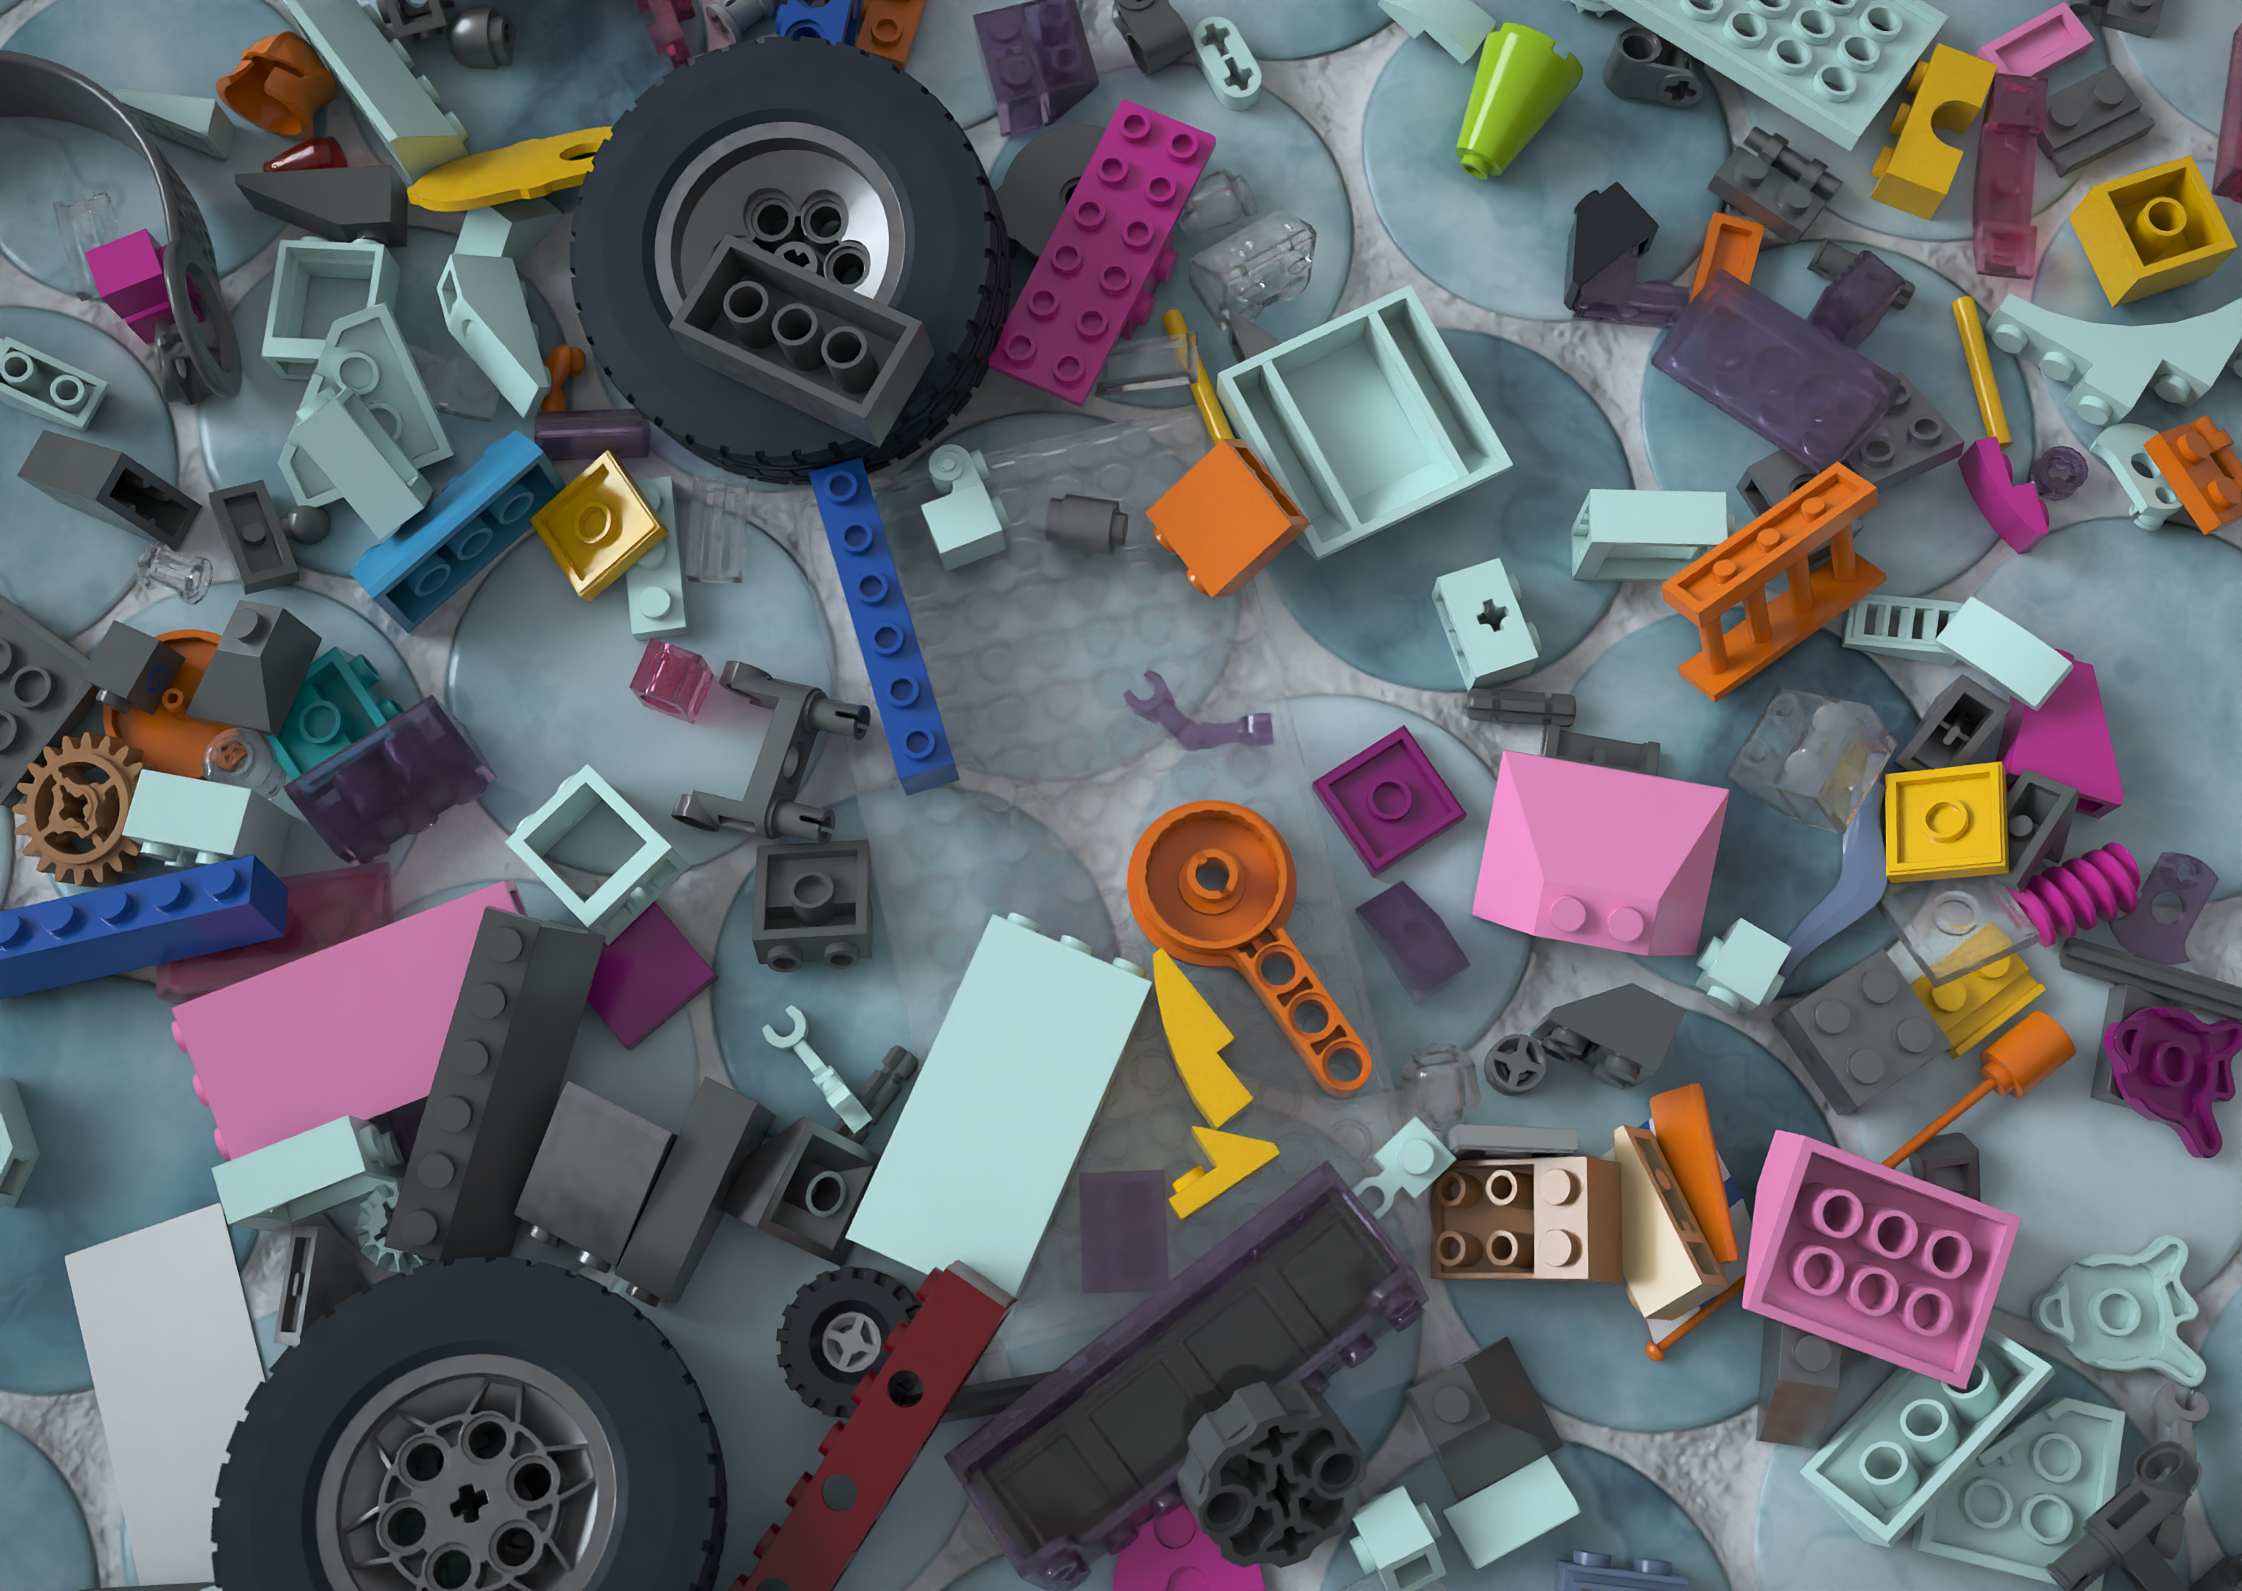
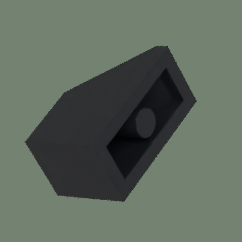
[1563,181,1659,310]

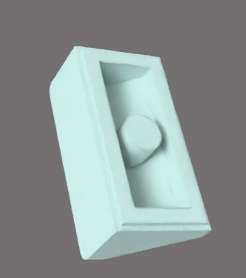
[1442,1455,1582,1569]

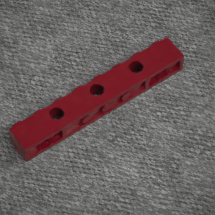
[728,1259,1018,1591]

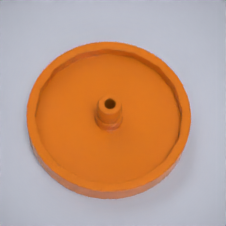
[102,629,262,782]

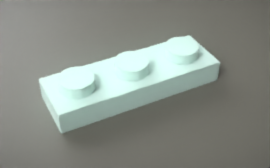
[626,476,690,641]

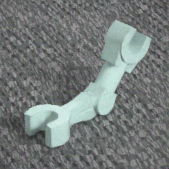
[762,1005,872,1134]

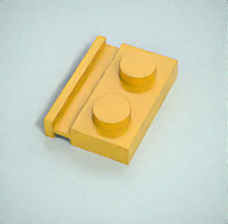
[1910,924,2047,1059]

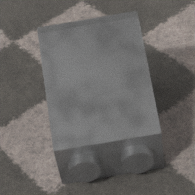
[514,1081,678,1274]

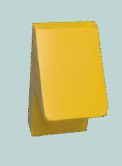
[1168,1126,1280,1223]

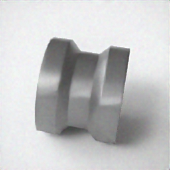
[1483,1034,1547,1096]

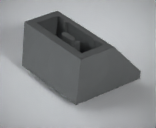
[1530,983,1686,1089]

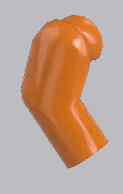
[540,344,586,423]

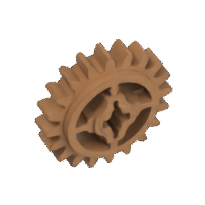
[12,732,158,887]

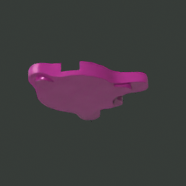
[2104,1007,2242,1158]

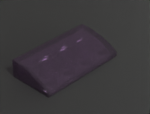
[1651,268,1901,474]

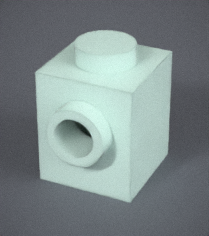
[1695,918,1792,1014]
[1349,1485,1447,1591]

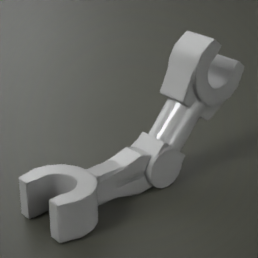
[2146,1383,2209,1560]

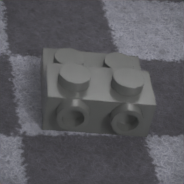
[752,839,873,972]

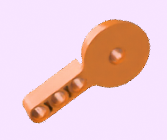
[1127,800,1372,1097]

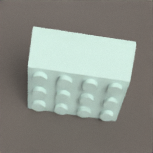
[1216,284,1513,561]

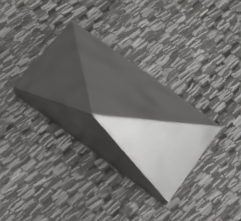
[273,1225,373,1345]

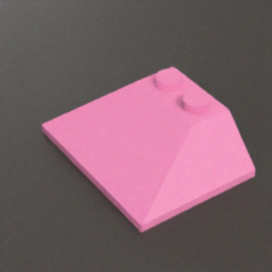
[1472,749,1730,956]

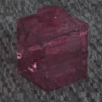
[629,638,714,724]

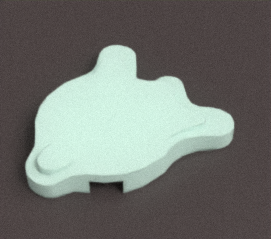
[2031,1235,2206,1387]

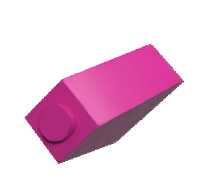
[1996,649,2124,819]

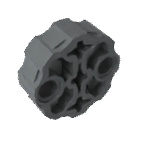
[1178,1381,1367,1568]

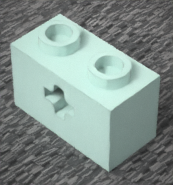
[1431,557,1541,693]

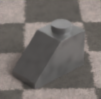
[1756,1320,1842,1449]

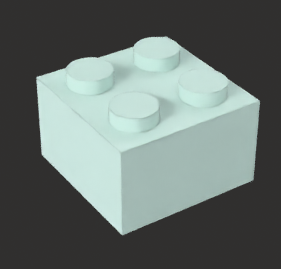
[122,769,293,875]

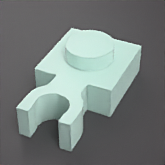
[1350,1116,1456,1221]

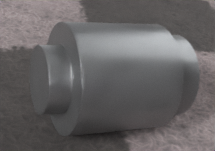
[1045,494,1128,556]

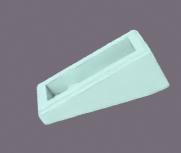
[113,89,235,159]
[1841,594,1964,667]

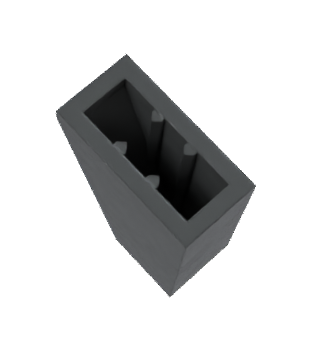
[17,430,202,552]

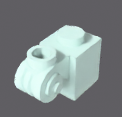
[921,444,1011,572]

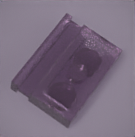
[1079,1170,1169,1294]

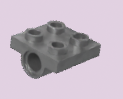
[1806,371,1965,494]

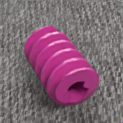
[2003,842,2140,948]

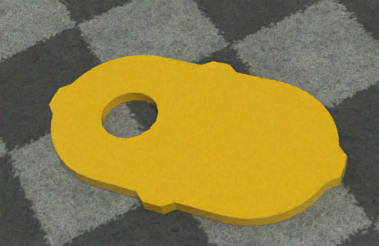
[407,126,613,212]

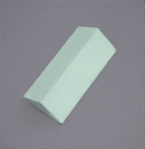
[1799,1324,2056,1548]

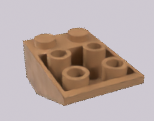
[1431,1156,1623,1283]

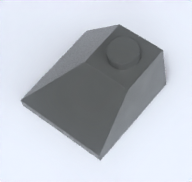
[185,600,322,737]
[1402,1337,1564,1500]

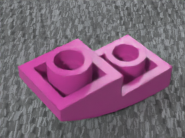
[1958,436,2049,554]

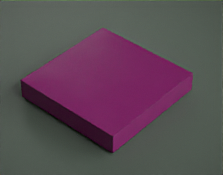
[1311,725,1467,877]
[587,901,719,1051]

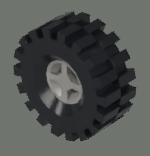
[776,1266,921,1419]

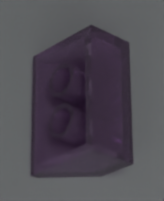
[283,695,497,867]

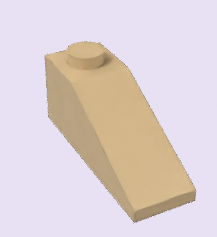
[1614,1125,1730,1321]

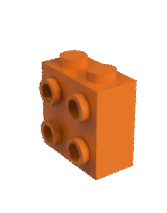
[1145,439,1311,598]

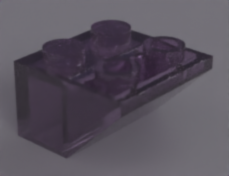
[973,0,1099,137]

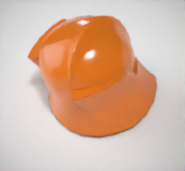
[216,31,337,140]

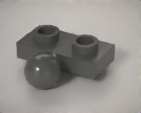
[209,480,331,595]

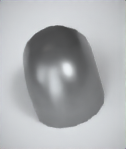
[447,7,517,70]

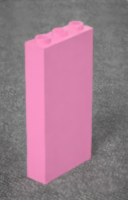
[171,879,529,1160]

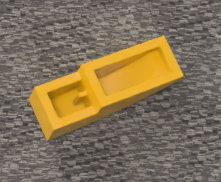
[1153,947,1254,1131]

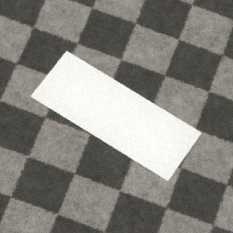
[65,1203,266,1586]

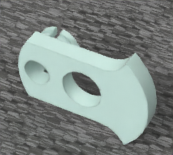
[2089,423,2184,531]

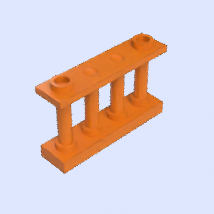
[1661,462,1887,703]

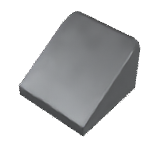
[1228,313,1282,364]
[1907,1133,1981,1202]

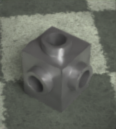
[376,0,456,40]

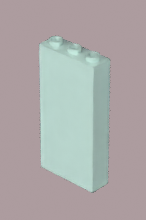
[845,913,1152,1312]

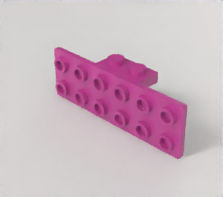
[987,100,1216,407]

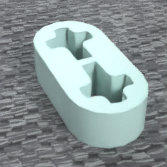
[1192,16,1262,111]

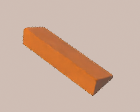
[1649,1083,1740,1265]

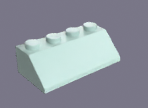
[282,0,470,184]

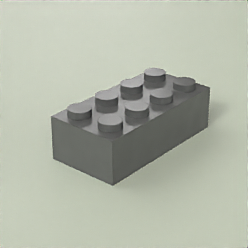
[669,233,935,448]

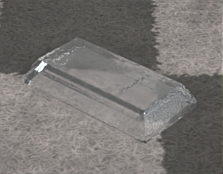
[1095,332,1198,397]

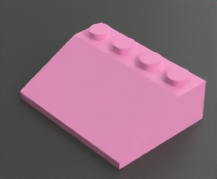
[1742,1129,2022,1390]

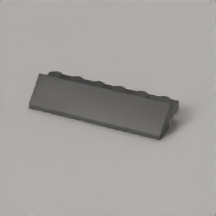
[384,905,606,1266]

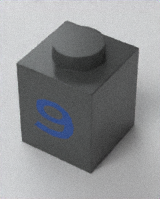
[80,620,186,716]

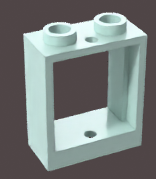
[261,236,401,380]
[290,385,434,540]
[1571,489,1735,582]
[505,764,690,946]
[211,1115,404,1232]

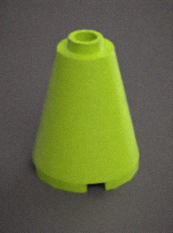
[1455,22,1583,179]

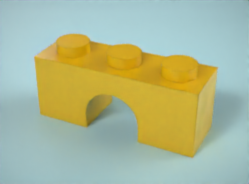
[1870,43,1998,221]

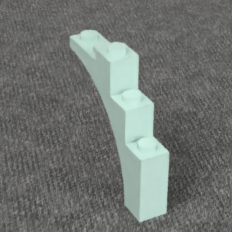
[1982,293,2242,428]

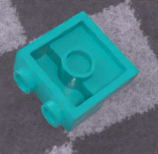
[261,646,411,802]

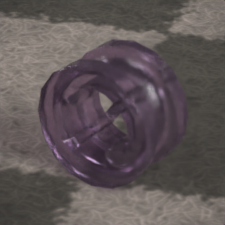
[2030,446,2088,501]

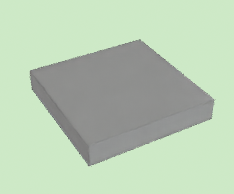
[1443,1124,1578,1160]

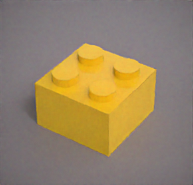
[2069,155,2238,308]

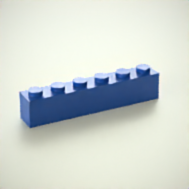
[0,854,289,1000]

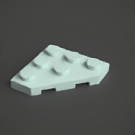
[278,301,455,508]
[1911,1397,2126,1591]

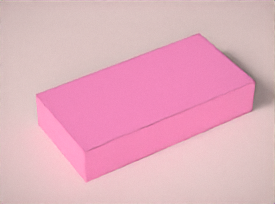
[1975,1,2095,98]

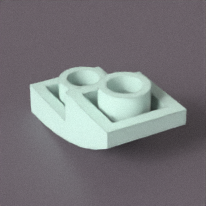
[1377,0,1496,64]
[1935,596,2074,711]

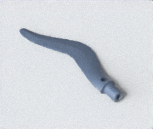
[1778,752,1888,984]

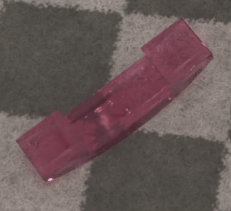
[1972,73,2048,280]

